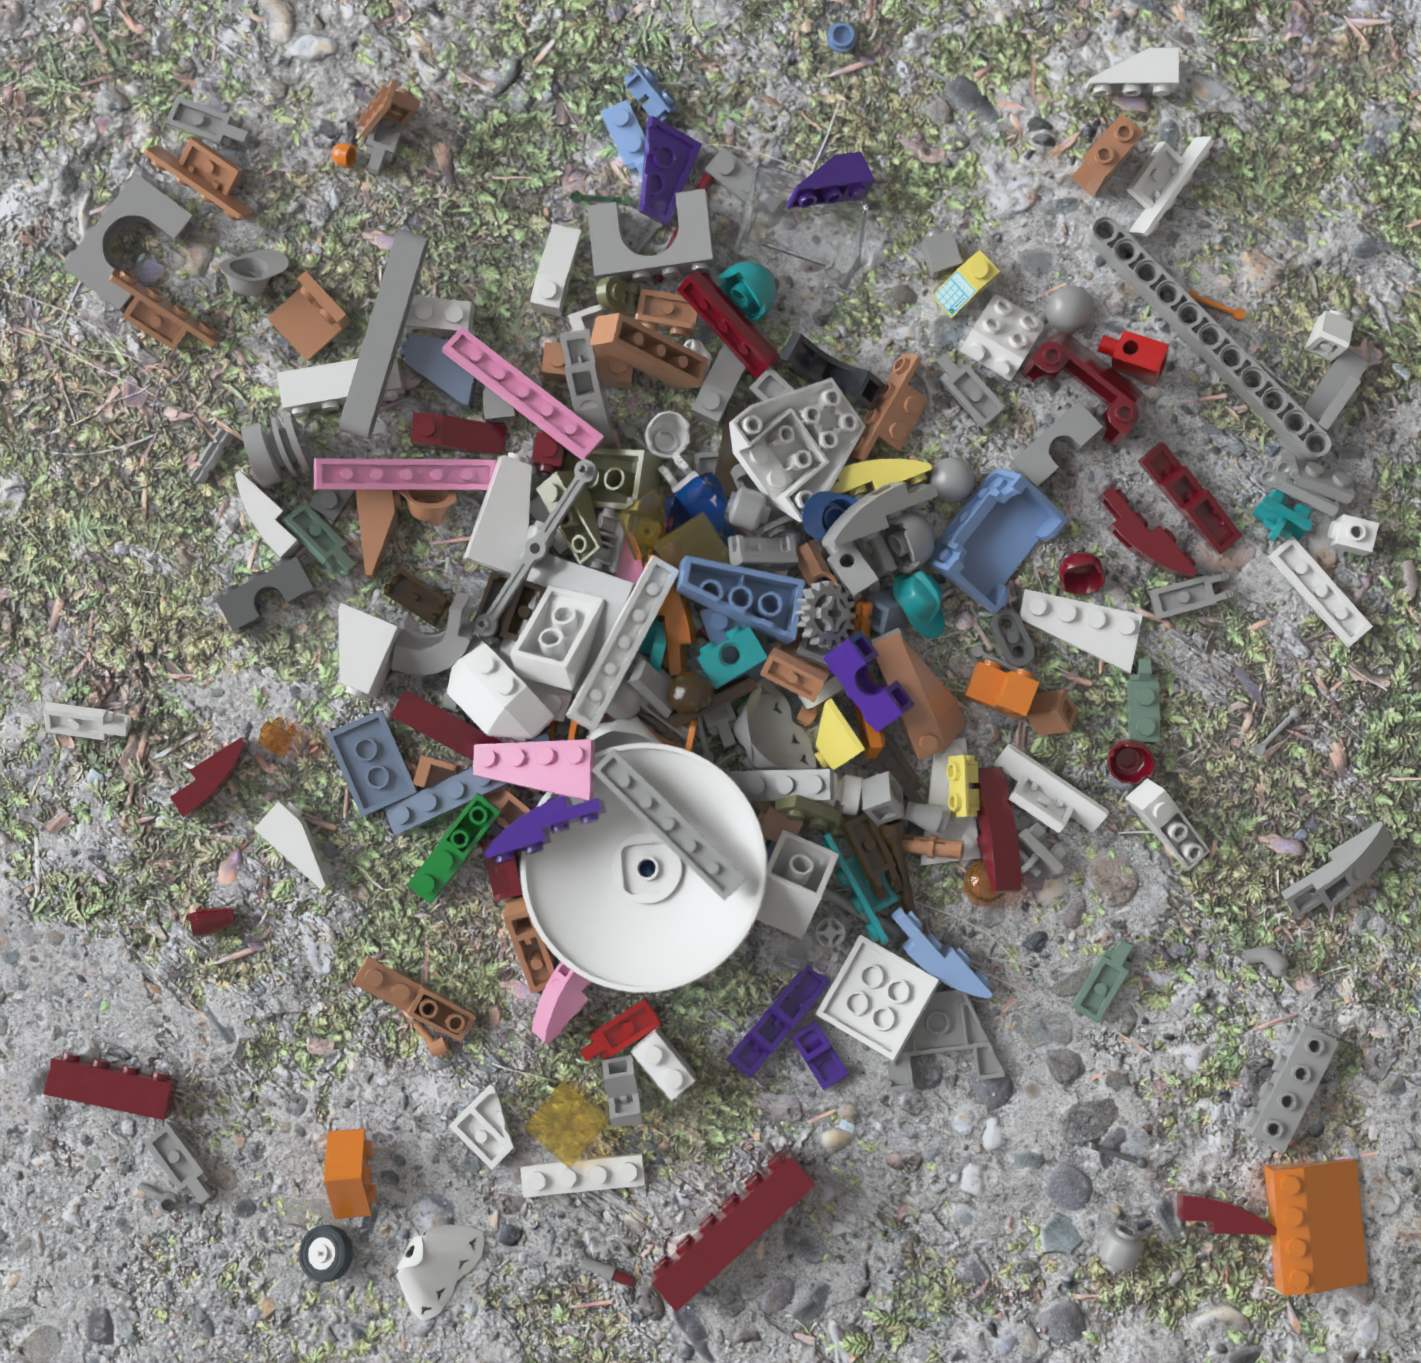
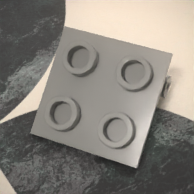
[574,508,630,573]

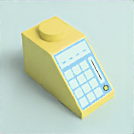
[932,250,1000,319]

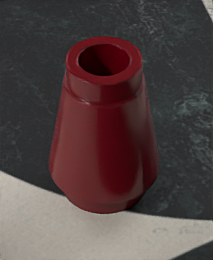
[189,907,236,938]

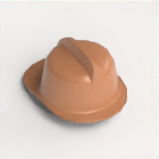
[397,490,457,526]

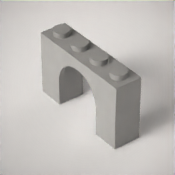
[62,173,199,314]
[587,189,716,282]

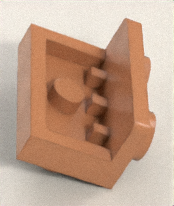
[635,288,698,338]

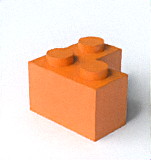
[962,659,1040,720]
[324,1128,377,1219]

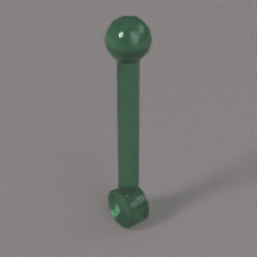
[570,191,632,206]

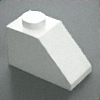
[1304,310,1354,361]

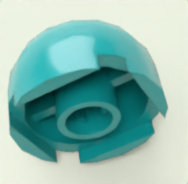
[718,261,777,323]

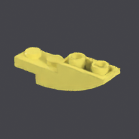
[829,458,932,497]

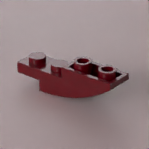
[1098,486,1198,579]

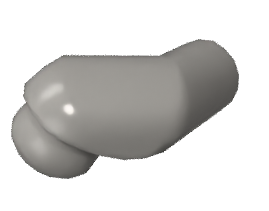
[1243,946,1289,976]

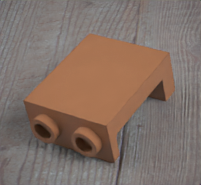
[1071,114,1145,197]
[760,616,845,702]

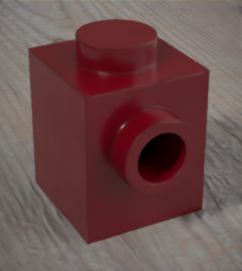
[531,432,567,474]

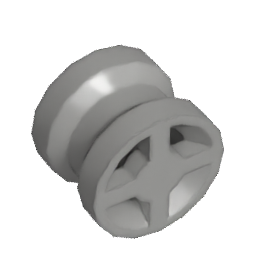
[814,917,845,948]

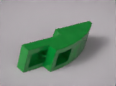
[407,793,502,904]

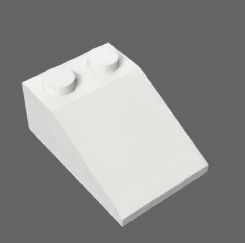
[510,585,605,691]

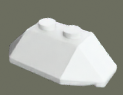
[447,635,556,739]

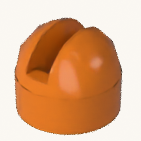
[331,143,357,168]

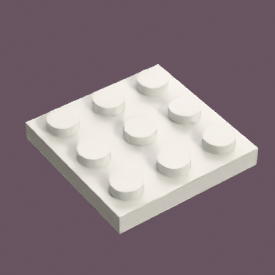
[815,935,940,1061]

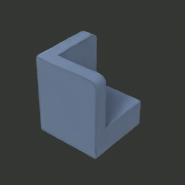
[866,588,909,635]

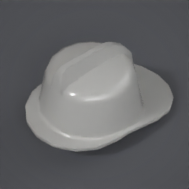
[220,250,289,298]

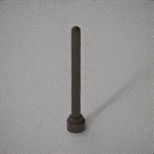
[880,819,920,938]

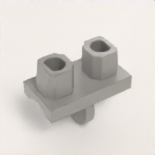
[1017,823,1068,880]

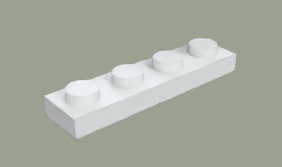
[1267,536,1373,647]
[520,1153,645,1198]

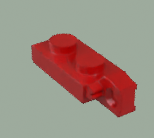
[580,998,662,1062]

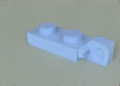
[601,99,646,181]

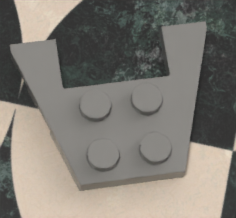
[885,989,1005,1092]

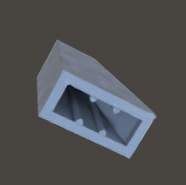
[401,333,478,410]

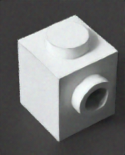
[1327,514,1379,556]

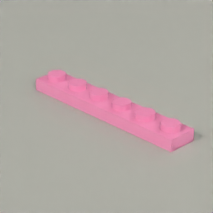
[442,327,604,460]
[314,458,496,490]

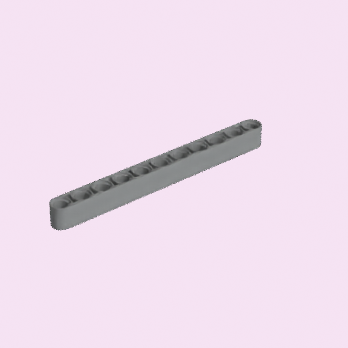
[1088,216,1332,462]

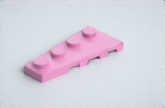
[473,739,595,801]

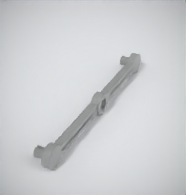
[474,460,598,637]

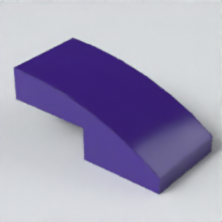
[790,1020,850,1091]

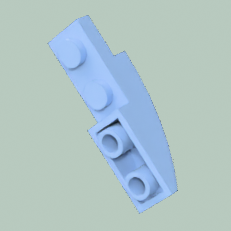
[891,907,993,999]

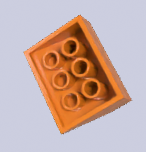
[1264,1158,1368,1296]

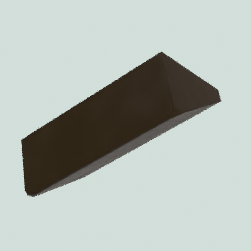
[497,579,547,642]

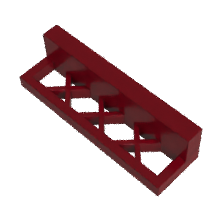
[677,269,780,379]

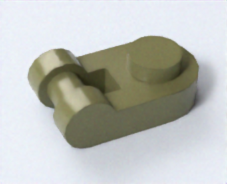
[596,277,641,317]

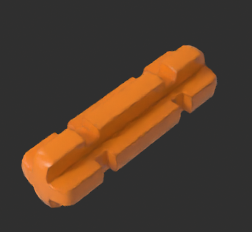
[851,600,873,640]

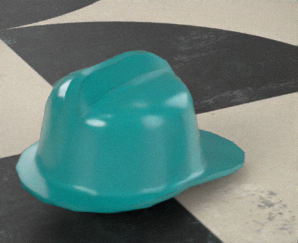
[892,571,945,639]

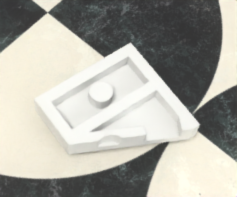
[449,1083,514,1170]

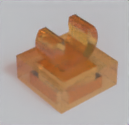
[258,717,296,758]

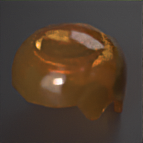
[962,859,1006,907]

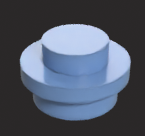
[827,23,857,53]

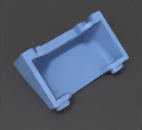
[927,469,1069,614]

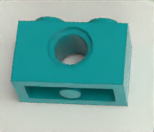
[696,625,768,689]

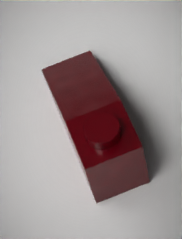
[410,412,507,456]

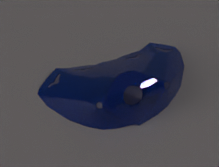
[664,472,734,564]

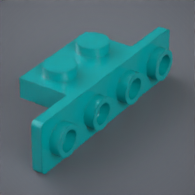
[820,833,899,945]

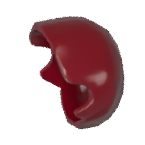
[1058,552,1106,595]
[1107,738,1156,784]

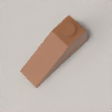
[356,490,403,579]
[503,895,557,993]

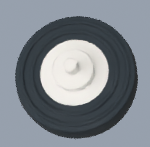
[299,1225,353,1282]

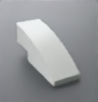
[235,471,301,558]

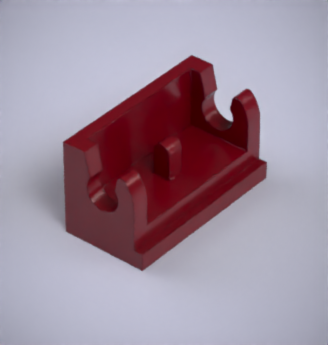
[480,838,523,901]

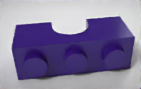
[822,630,915,733]

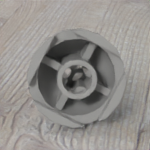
[880,511,935,573]

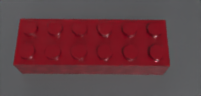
[651,1148,816,1312]

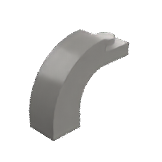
[391,592,475,675]

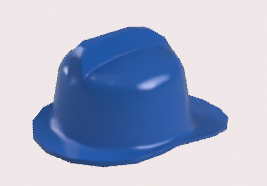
[802,491,858,541]

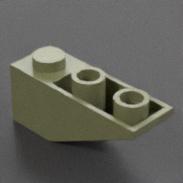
[536,471,603,565]

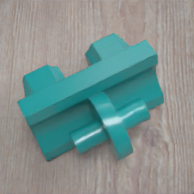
[1251,489,1313,541]

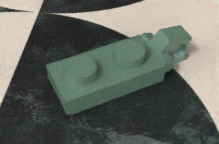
[281,503,356,579]
[1127,659,1161,742]
[1070,939,1133,1023]

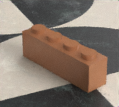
[589,313,708,390]

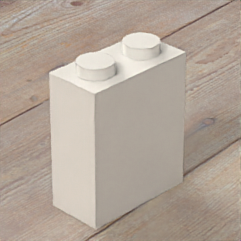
[631,1027,696,1101]

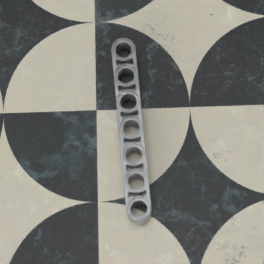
[339,229,429,440]

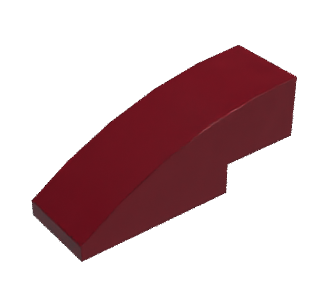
[170,737,250,818]
[1177,1191,1276,1235]

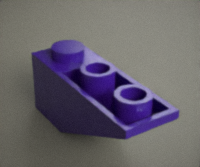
[786,152,875,209]

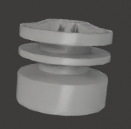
[241,411,313,488]

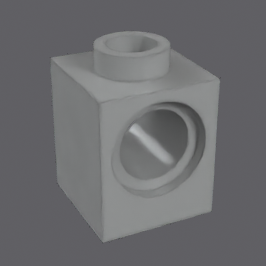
[861,771,904,826]

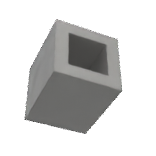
[920,229,963,279]

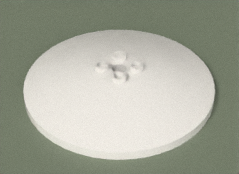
[520,743,768,992]

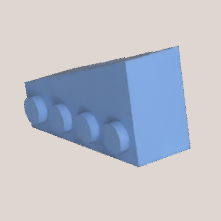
[674,555,805,645]

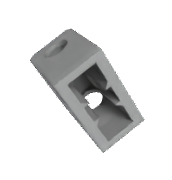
[823,544,880,607]

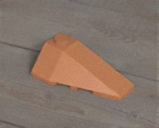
[872,632,966,760]

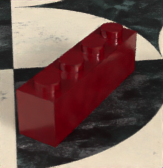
[43,1052,178,1120]

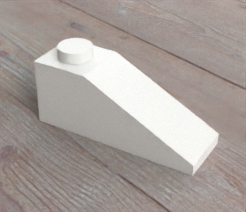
[530,224,582,317]
[254,801,330,890]

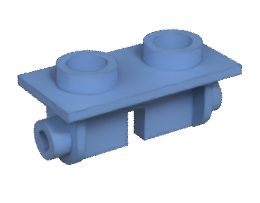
[624,64,680,122]

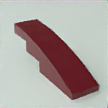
[1137,442,1243,555]
[390,690,503,761]
[974,767,1022,894]

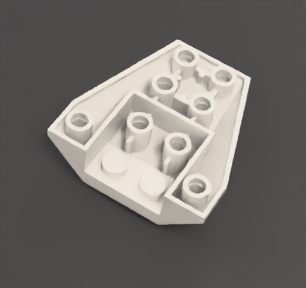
[729,378,866,522]

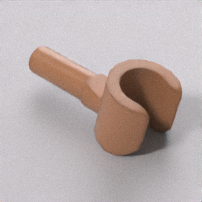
[795,697,830,726]
[413,1021,450,1057]

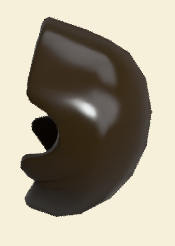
[668,670,716,715]

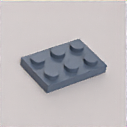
[326,710,418,817]

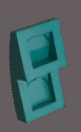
[639,617,666,672]

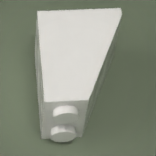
[338,603,402,700]
[757,830,839,939]

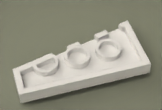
[1018,589,1143,674]
[919,738,981,865]

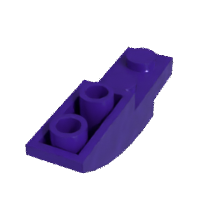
[484,795,607,864]

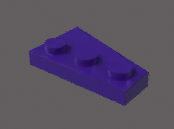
[639,116,702,225]

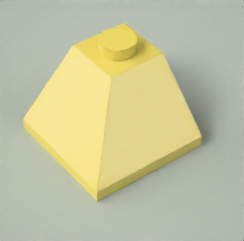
[814,698,865,770]

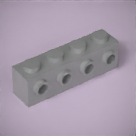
[1245,1023,1339,1152]

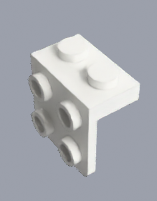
[960,295,1044,382]

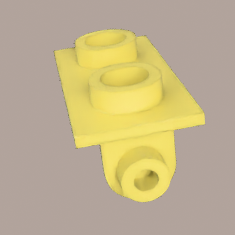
[946,755,980,817]

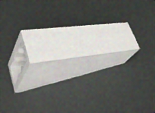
[463,452,532,576]

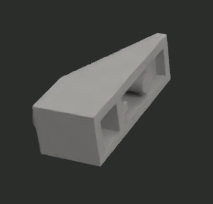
[691,343,746,428]

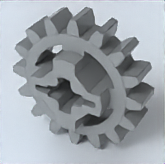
[795,581,856,648]

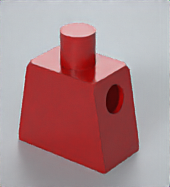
[1097,331,1169,387]

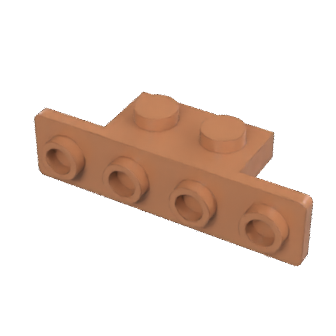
[358,79,421,138]
[144,137,254,220]
[109,269,220,351]
[849,353,929,462]

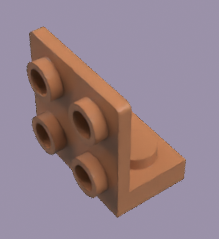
[268,271,352,361]

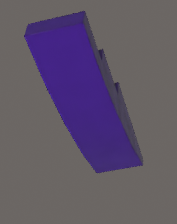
[725,962,831,1079]

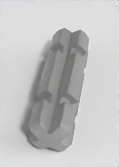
[190,428,233,484]

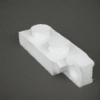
[43,702,132,740]

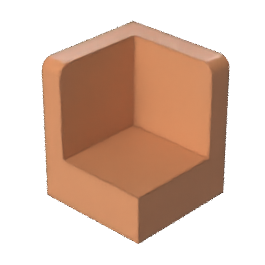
[1026,689,1078,736]
[413,755,459,788]

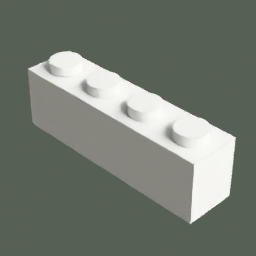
[277,354,405,416]

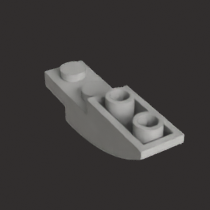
[560,328,615,446]
[822,482,938,550]
[1280,821,1394,918]

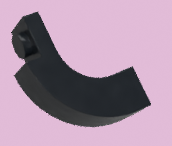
[780,331,885,411]

